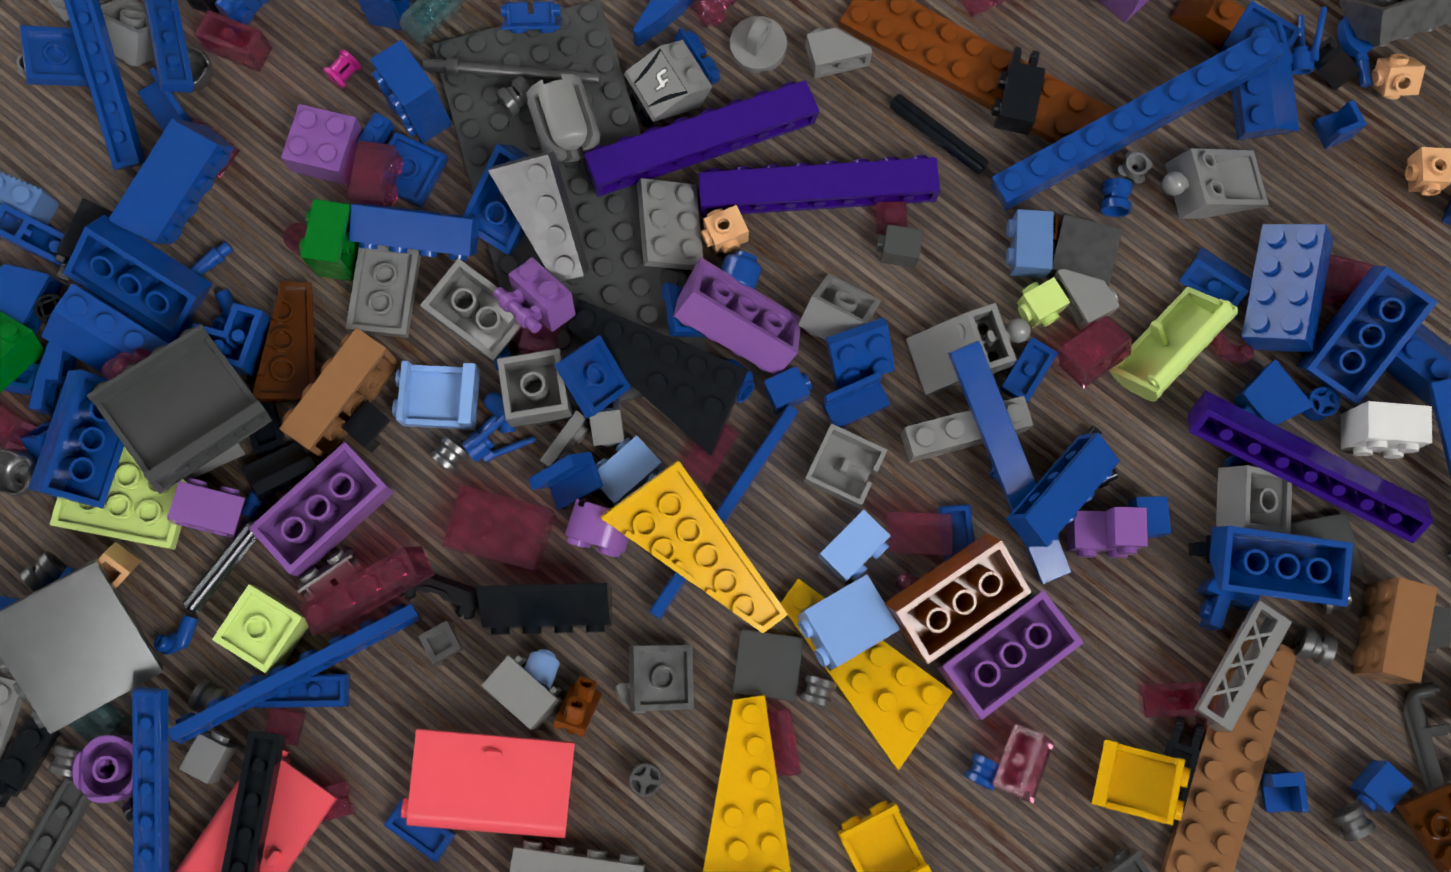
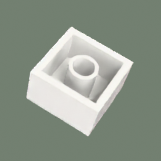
[1340,401,1432,459]

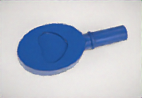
[1337,16,1374,88]

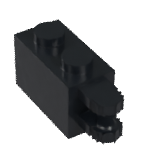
[991,46,1046,135]

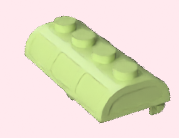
[1109,287,1238,401]

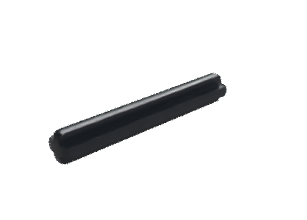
[890,94,989,174]
[182,506,268,613]

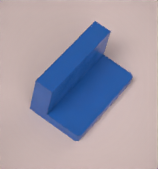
[137,67,195,131]
[1179,247,1252,306]
[822,372,891,428]
[528,452,603,510]

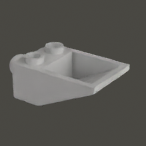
[1162,148,1269,219]
[906,303,1031,396]

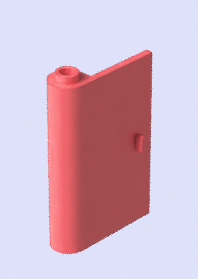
[401,728,575,838]
[175,747,337,872]

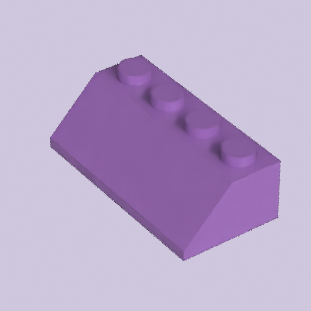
[673,257,801,376]

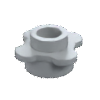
[1117,151,1152,184]

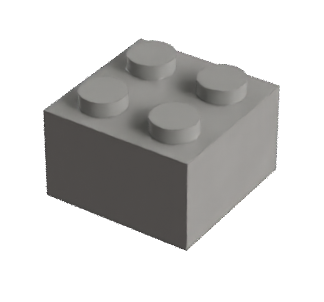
[497,349,572,427]

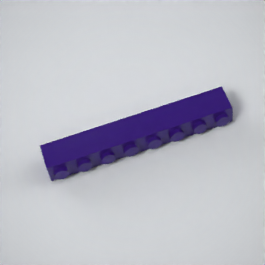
[584,80,819,197]
[699,155,940,217]
[1188,390,1434,543]

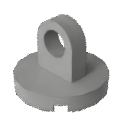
[730,16,787,73]

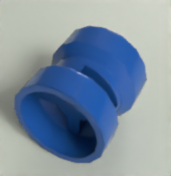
[1100,178,1133,217]

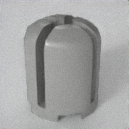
[526,74,601,163]

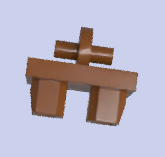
[553,676,602,737]

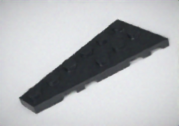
[568,299,748,456]

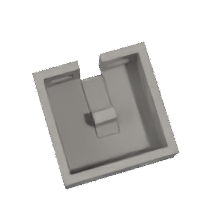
[804,423,887,509]

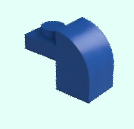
[1197,575,1260,631]

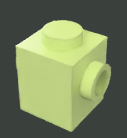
[1017,277,1070,328]

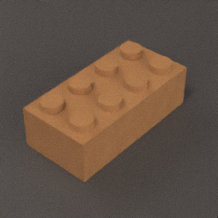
[279,328,401,460]

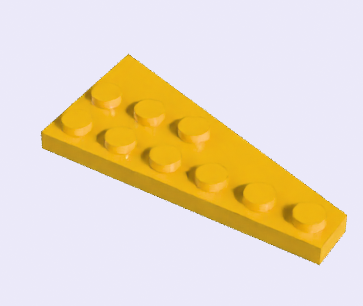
[600,460,788,633]
[780,578,953,770]
[703,695,791,872]

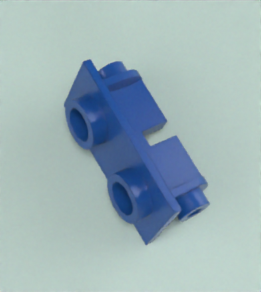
[501,1,563,34]
[673,28,721,84]

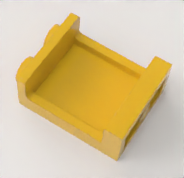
[1092,739,1191,826]
[837,800,932,872]

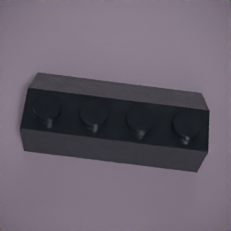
[477,583,612,635]

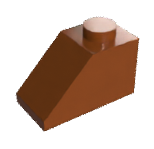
[1170,0,1245,48]

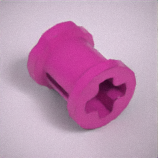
[322,49,362,89]

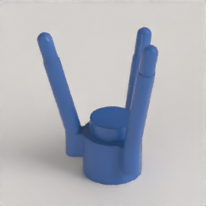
[1275,6,1327,75]
[462,414,536,463]

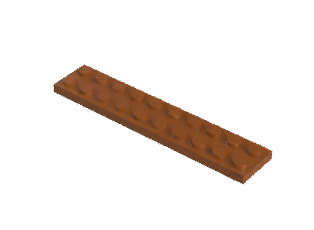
[839,0,1114,144]

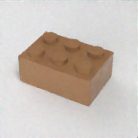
[1352,577,1438,684]

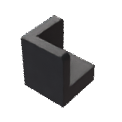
[1314,36,1361,90]
[342,400,390,453]

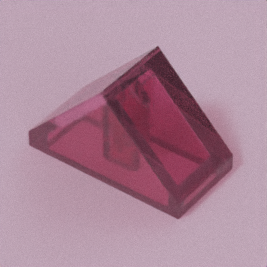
[1141,682,1205,718]

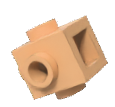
[1371,54,1426,99]
[1405,147,1451,196]
[701,205,749,255]

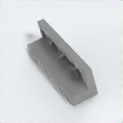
[1194,600,1292,732]

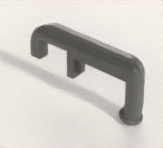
[1404,682,1451,791]

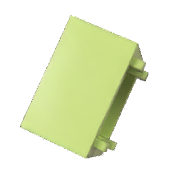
[212,584,313,674]

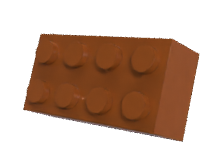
[885,533,1032,664]

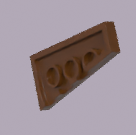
[1395,783,1451,872]

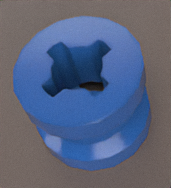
[1302,387,1340,421]
[964,753,1004,791]

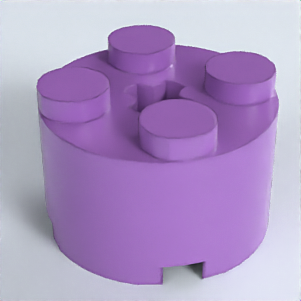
[565,498,629,557]
[72,735,133,803]

